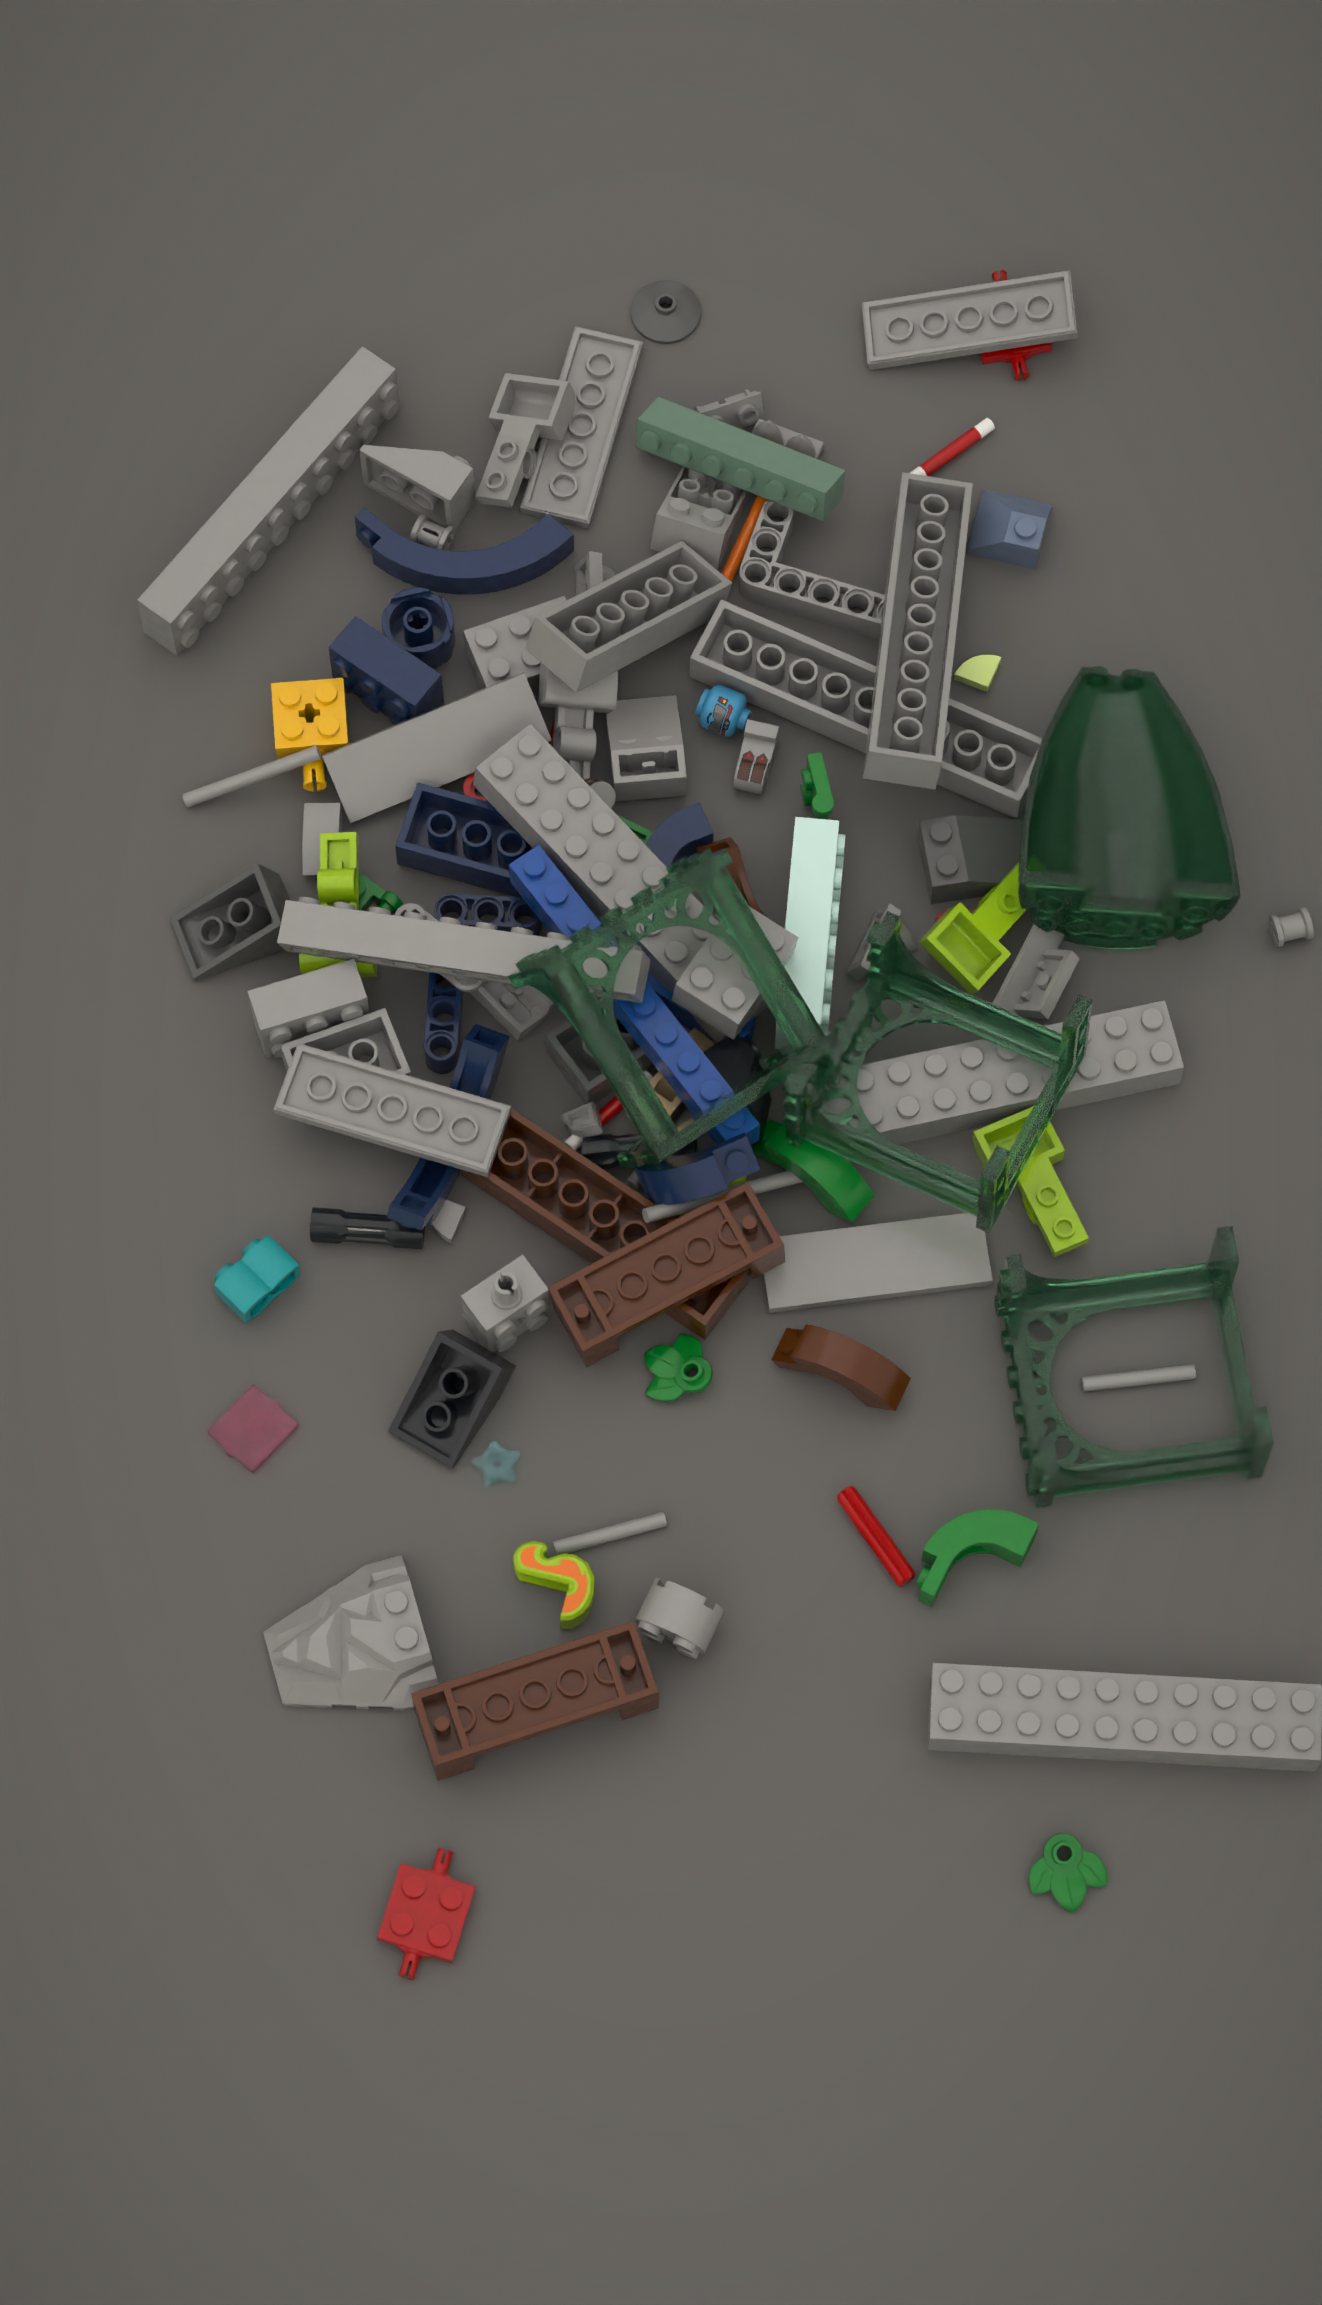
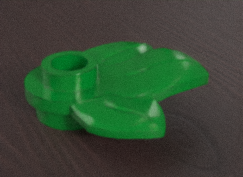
[644,1333,713,1402]
[1029,1833,1107,1912]

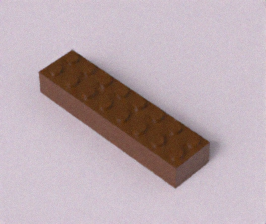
[461,1103,749,1340]

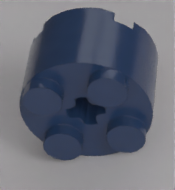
[381,587,455,669]

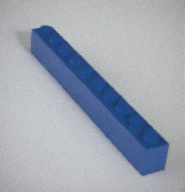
[509,845,760,1145]

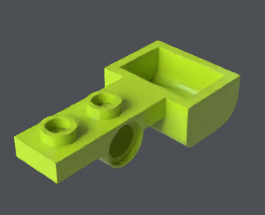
[299,832,377,978]
[919,854,1053,995]
[973,1103,1089,1258]

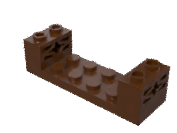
[548,1182,786,1367]
[411,1621,659,1781]

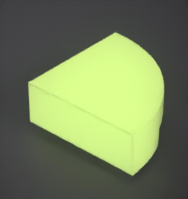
[954,655,1001,692]

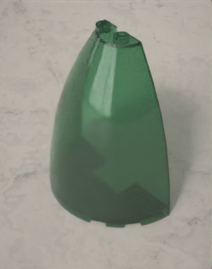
[1018,666,1240,950]

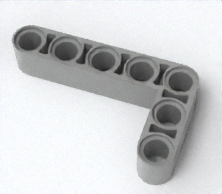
[739,500,885,640]

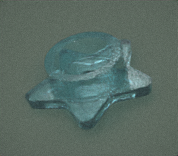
[471,1440,521,1487]

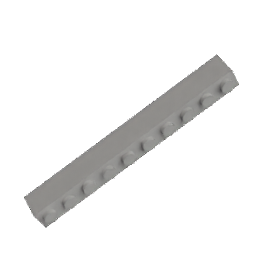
[277,897,651,1003]

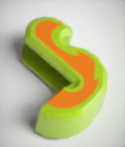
[513,1541,595,1629]

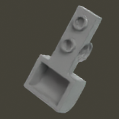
[476,373,575,508]
[538,662,619,780]

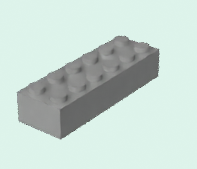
[525,541,732,693]

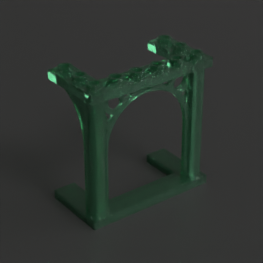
[508,848,841,1169]
[782,911,1093,1233]
[994,1226,1274,1508]

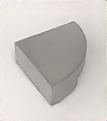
[560,1101,603,1137]
[432,1200,466,1244]

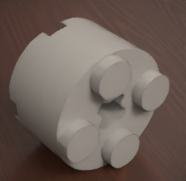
[635,1578,725,1660]

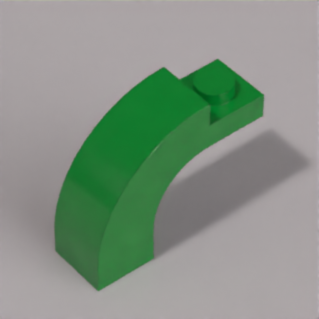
[751,1118,875,1222]
[916,1509,1039,1607]

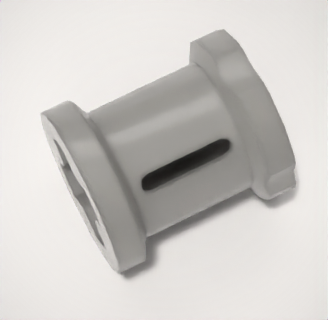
[410,514,455,550]
[1268,907,1314,947]

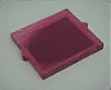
[207,1385,299,1473]

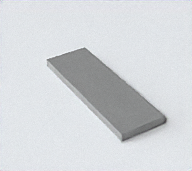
[862,270,1078,370]
[520,326,643,529]
[322,672,552,823]
[274,1043,511,1177]
[763,1211,993,1313]

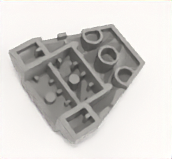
[263,1555,439,1711]

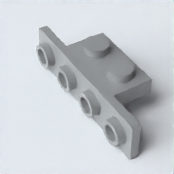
[981,907,1080,1037]

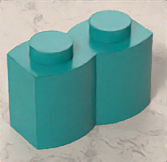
[214,1235,301,1323]

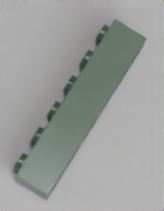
[636,397,846,521]

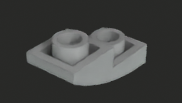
[302,803,342,876]

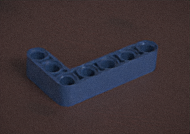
[424,894,542,1074]

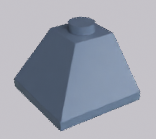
[967,489,1052,569]

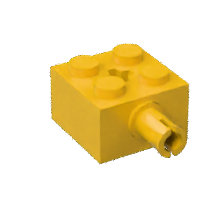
[271,678,349,792]

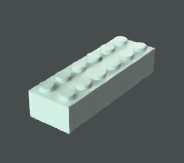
[775,817,846,1052]

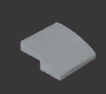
[469,980,573,1041]

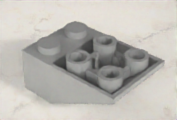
[650,466,750,569]
[606,695,687,802]

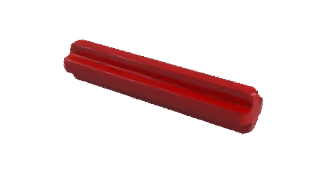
[837,1486,915,1586]

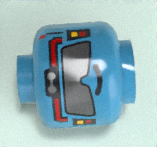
[695,684,752,737]

